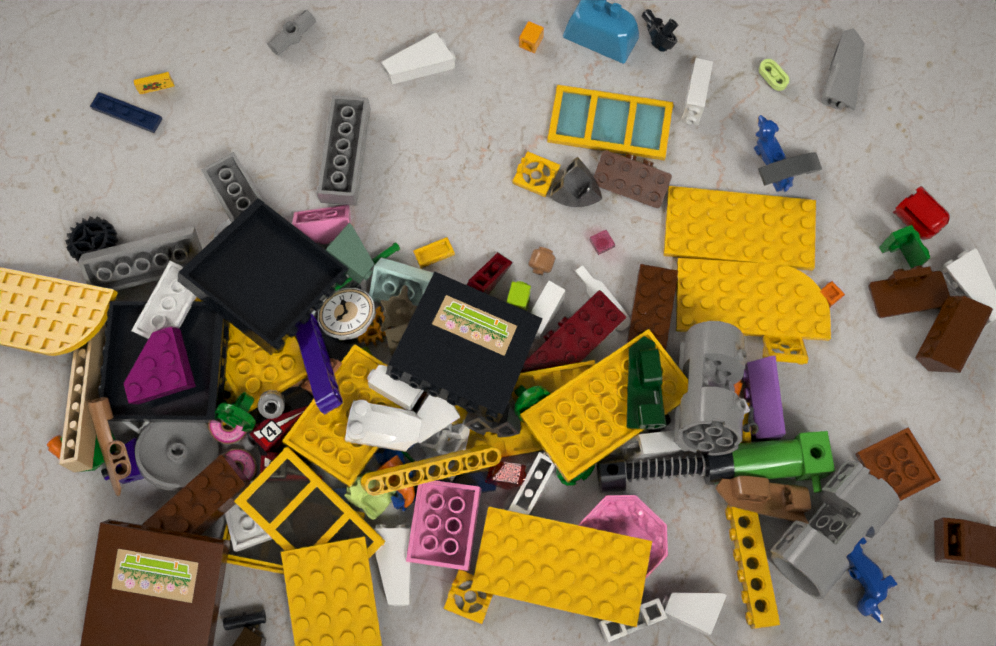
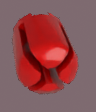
[893,186,950,240]

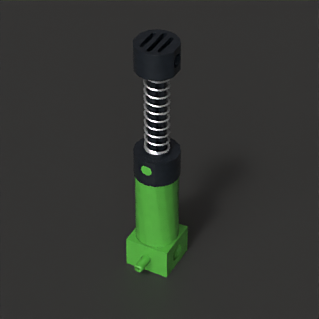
[596,431,835,493]

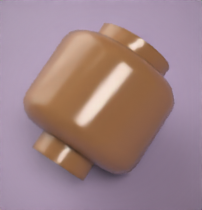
[528,246,556,276]

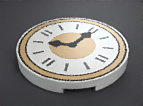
[318,288,376,340]

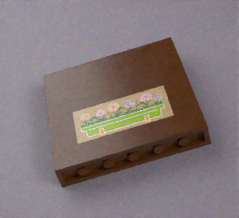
[80,519,230,646]

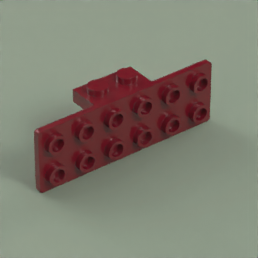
[521,290,626,373]

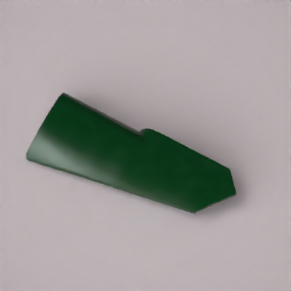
[626,336,666,429]

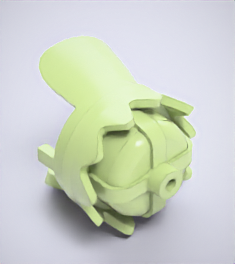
[344,470,396,520]

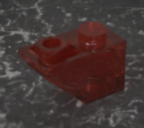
[485,461,526,490]

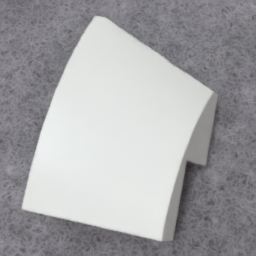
[420,420,470,482]

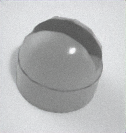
[241,433,257,451]

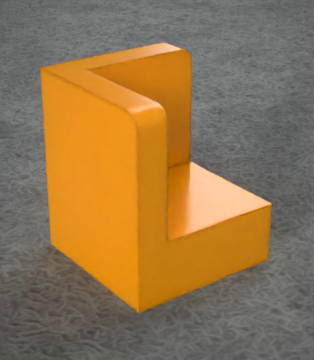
[519,21,544,54]

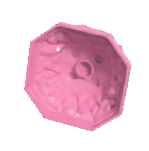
[578,495,668,578]

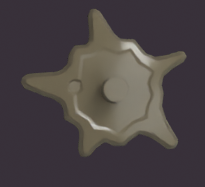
[380,285,417,332]

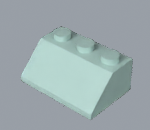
[369,257,434,306]

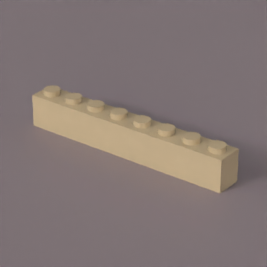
[59,324,107,473]

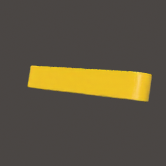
[361,444,501,496]

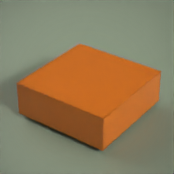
[820,281,845,308]

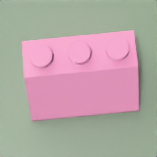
[292,205,352,244]

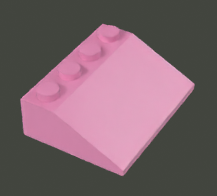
[406,481,482,571]

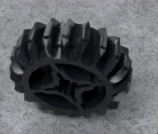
[65,216,119,262]

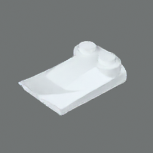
[345,400,422,452]

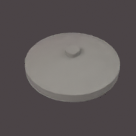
[135,422,219,491]

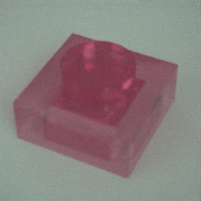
[589,230,615,255]

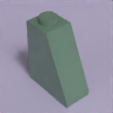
[326,223,374,284]

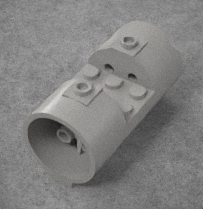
[674,321,747,456]
[770,460,900,599]

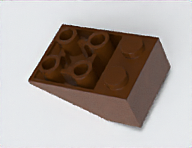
[934,517,996,568]

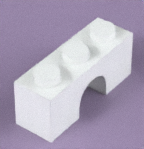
[598,598,667,643]

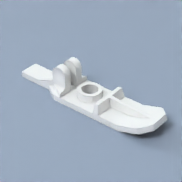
[575,265,630,331]

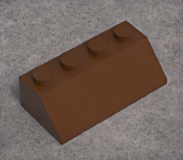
[915,296,993,373]

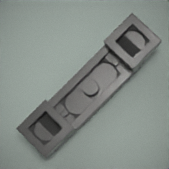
[758,152,822,186]

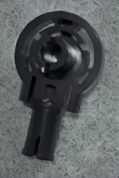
[642,9,679,52]

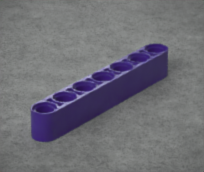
[296,314,343,415]

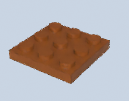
[855,427,941,501]

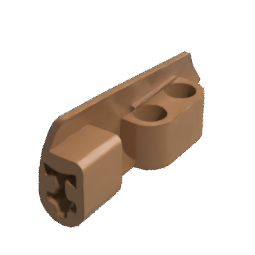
[87,397,131,497]
[715,476,811,524]

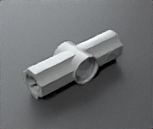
[267,10,316,55]

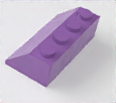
[742,356,786,442]

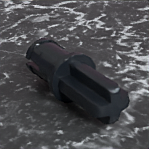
[223,610,266,631]

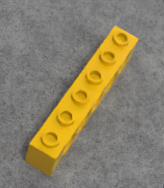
[725,504,780,629]

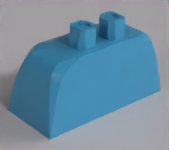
[563,0,639,64]

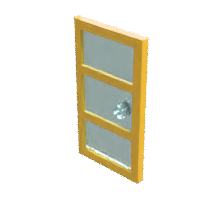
[547,84,674,161]

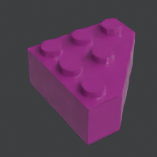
[124,326,196,404]

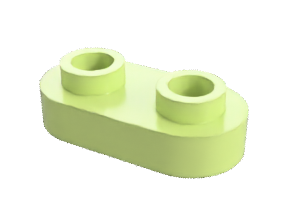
[759,59,789,91]

